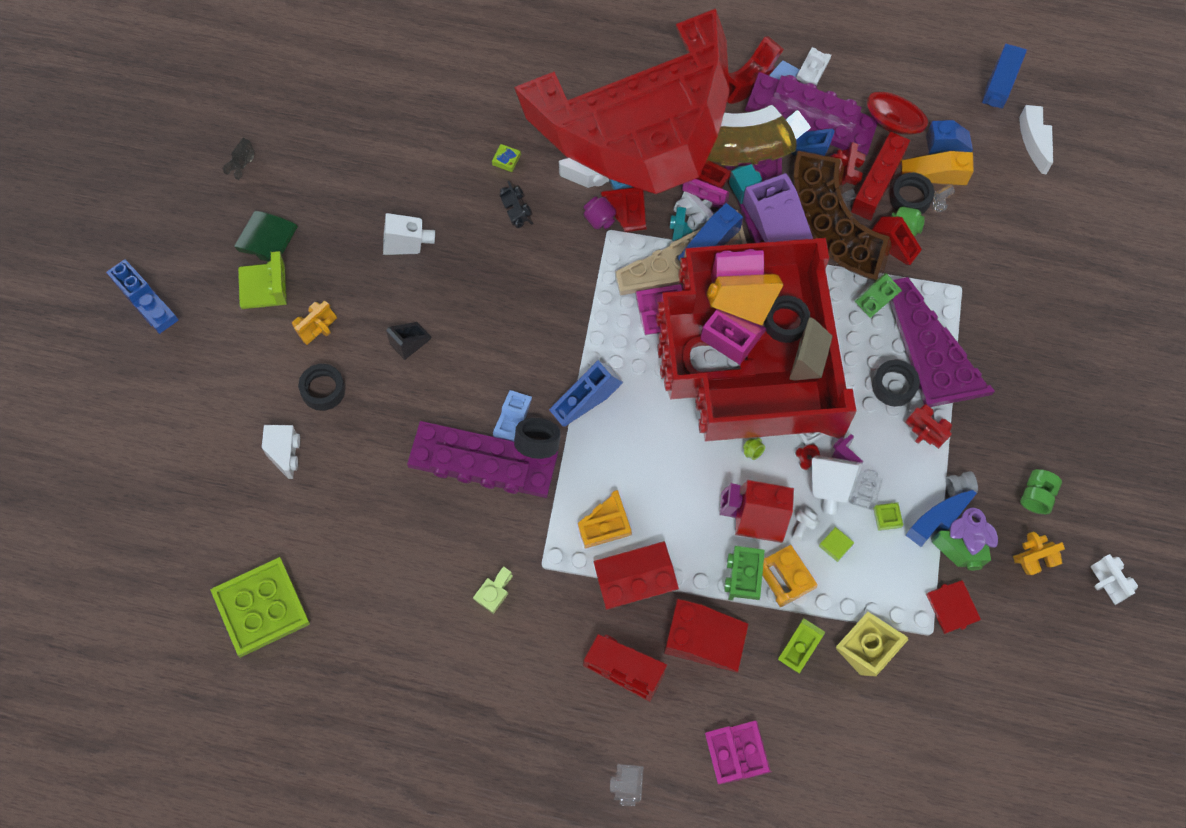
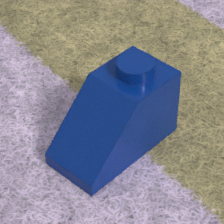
[926,120,973,154]

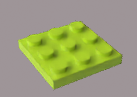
[210,557,310,658]

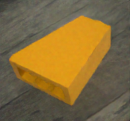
[707,274,783,326]

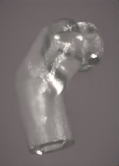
[932,184,955,212]

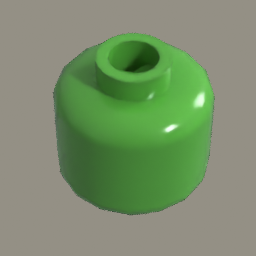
[891,207,925,237]

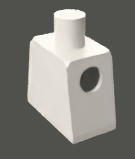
[383,213,435,255]
[812,455,862,514]

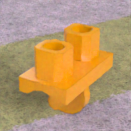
[292,301,337,345]
[1013,531,1065,575]

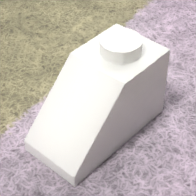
[559,158,609,188]

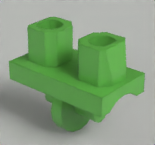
[854,273,902,318]

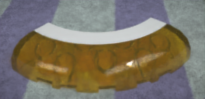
[706,105,796,166]

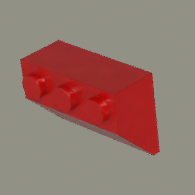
[593,541,679,610]

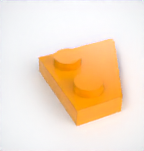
[578,490,632,549]

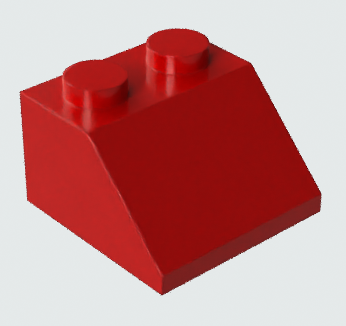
[735,480,794,543]

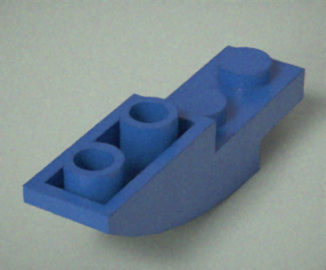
[106,259,178,334]

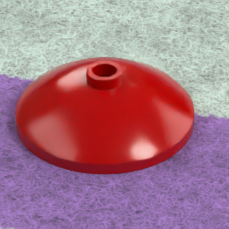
[867,92,928,135]

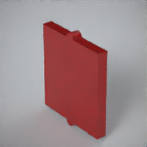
[926,580,981,634]

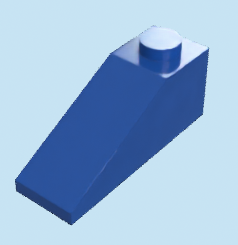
[982,43,1027,109]
[678,203,743,260]
[549,360,624,427]

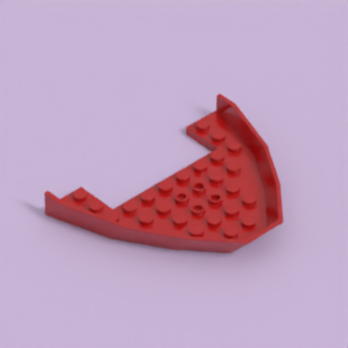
[514,9,730,194]

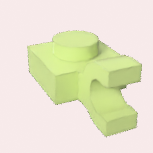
[473,566,513,614]

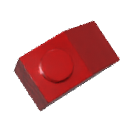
[872,217,922,265]

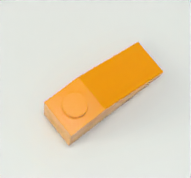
[901,151,974,185]

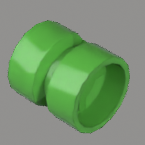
[1020,469,1062,515]

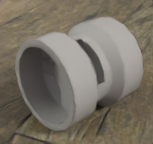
[945,471,978,498]

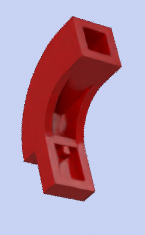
[727,36,784,104]

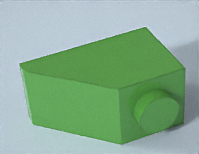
[931,531,991,571]

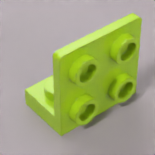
[238,251,287,309]

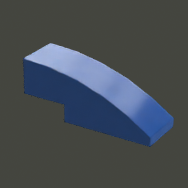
[906,490,977,547]

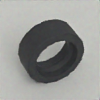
[889,172,935,214]
[764,296,810,343]
[872,359,920,407]
[298,364,345,411]
[514,418,561,459]

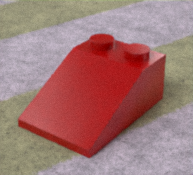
[664,599,749,673]

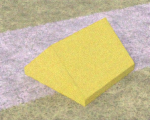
[836,612,908,676]

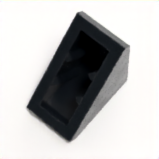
[386,322,432,360]

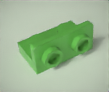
[724,546,765,600]

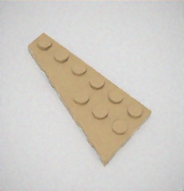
[615,210,747,296]

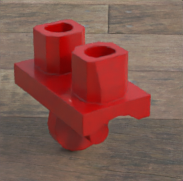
[830,142,866,186]
[905,404,952,449]

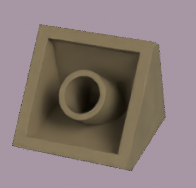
[790,317,833,380]

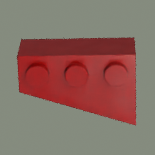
[583,634,667,702]

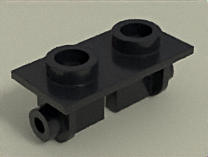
[499,180,534,228]

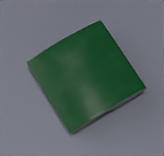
[234,211,298,261]

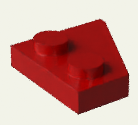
[601,187,647,232]

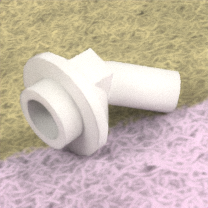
[792,507,820,541]

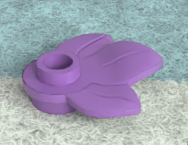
[950,508,998,555]

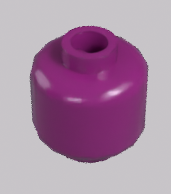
[583,196,616,230]

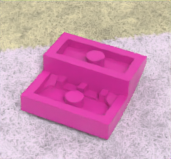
[682,179,729,209]
[635,284,682,335]
[705,720,771,785]

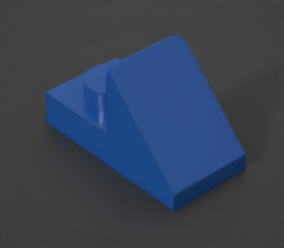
[789,129,835,156]

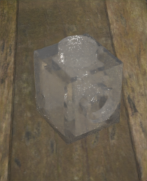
[610,764,644,806]

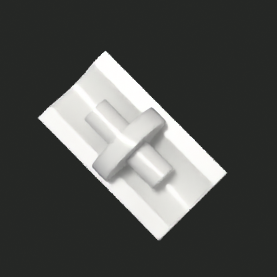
[796,47,831,86]
[674,191,714,231]
[1090,554,1138,605]

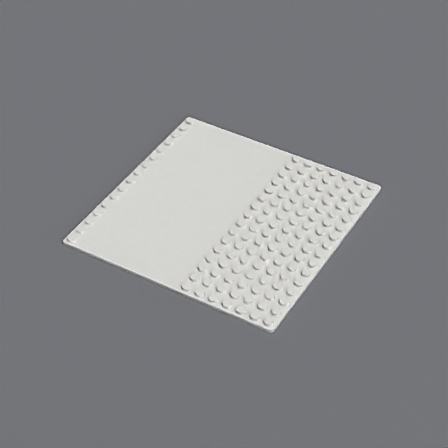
[542,230,962,636]

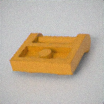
[762,545,818,607]

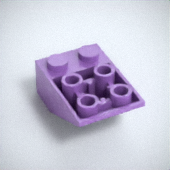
[743,173,813,242]

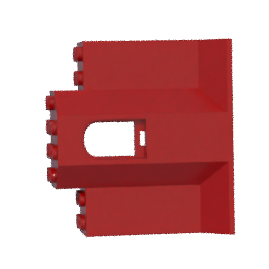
[656,238,857,441]

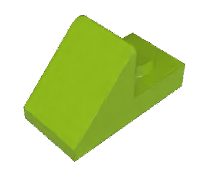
[778,619,825,673]

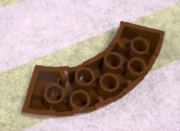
[794,151,892,281]

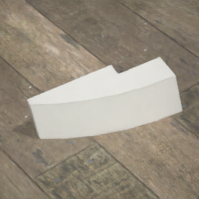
[1019,105,1053,174]

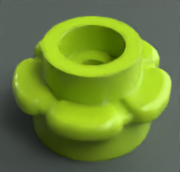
[743,438,765,460]

